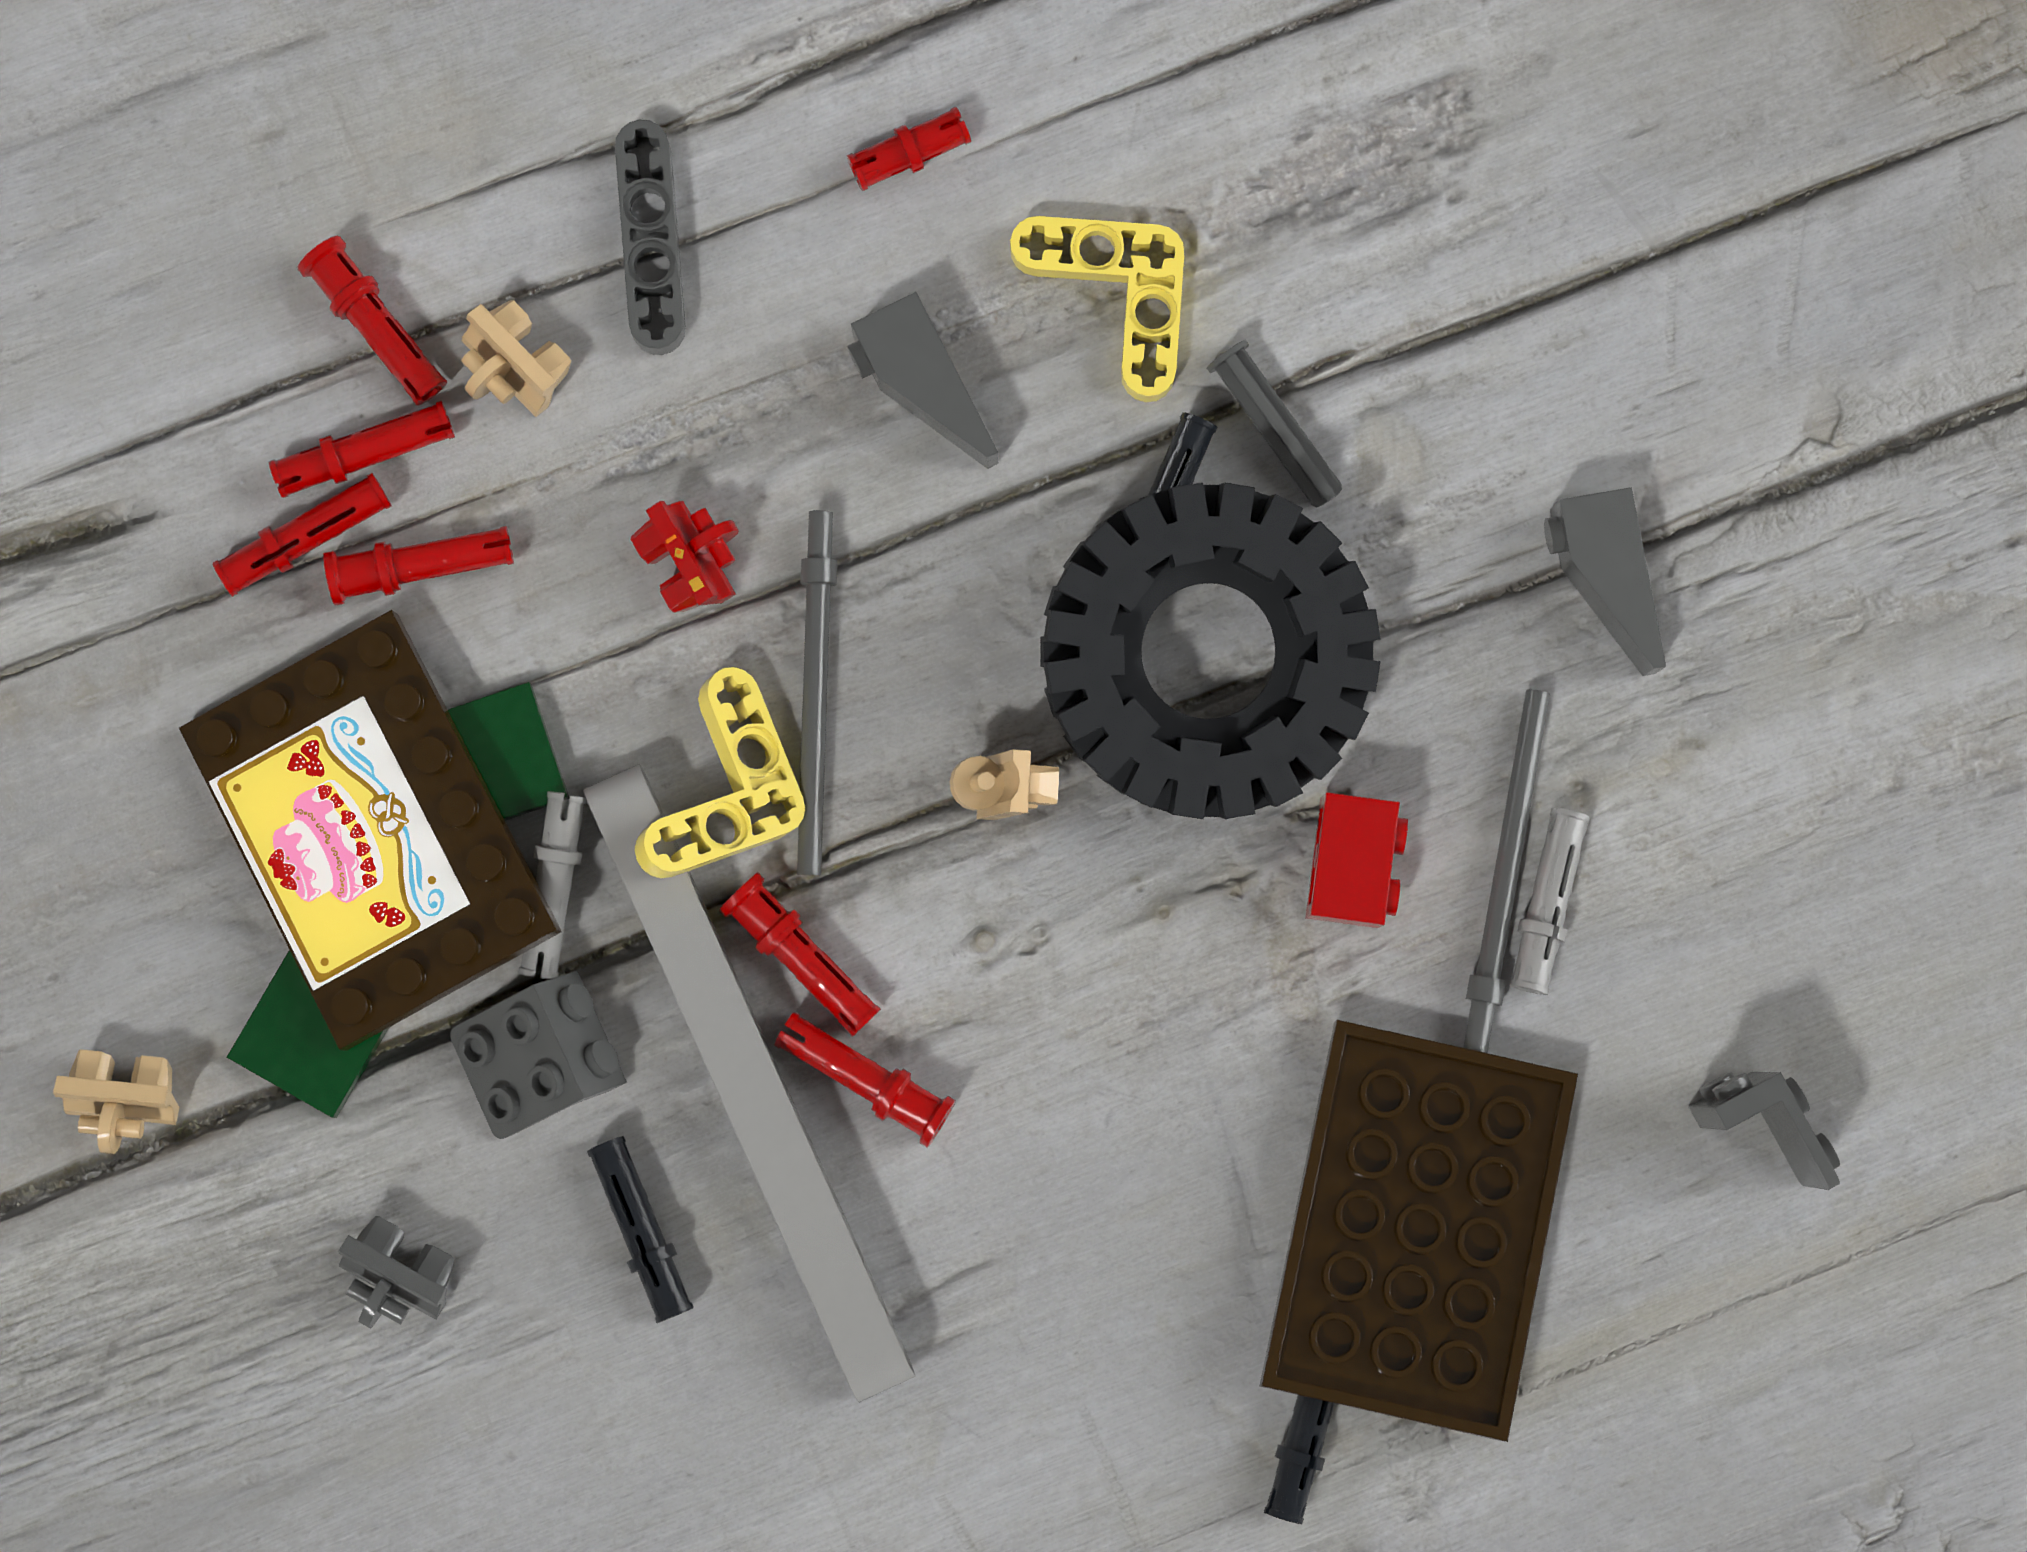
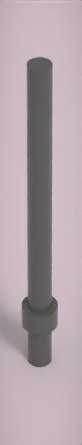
[797,510,838,876]
[1463,689,1550,1053]

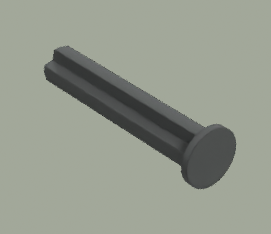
[1207,340,1342,508]

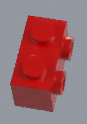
[1305,792,1408,928]

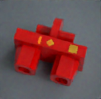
[630,501,739,613]

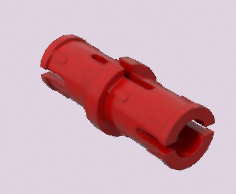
[847,106,971,191]

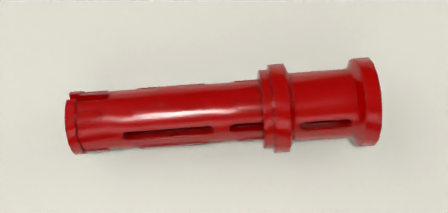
[297,235,447,406]
[323,526,514,606]
[719,872,881,1037]
[774,1012,956,1148]

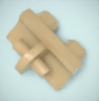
[461,300,571,417]
[949,749,1059,820]
[53,1049,179,1154]

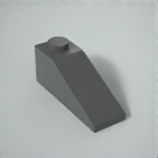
[847,292,998,469]
[1544,487,1666,676]

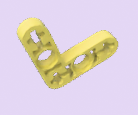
[1010,216,1184,402]
[635,667,805,878]

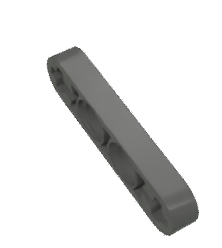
[615,119,686,355]

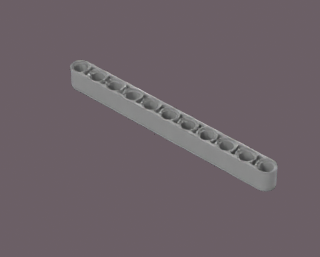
[583,764,916,1403]

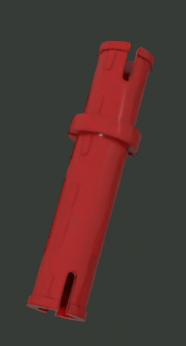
[268,400,455,498]
[212,473,392,597]

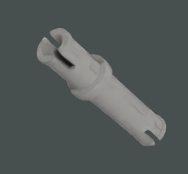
[518,791,587,979]
[1509,808,1590,995]

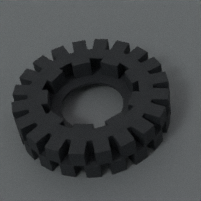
[1040,483,1381,820]

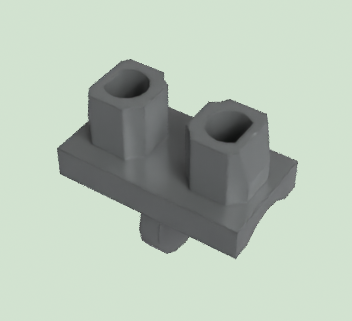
[338,1216,454,1329]

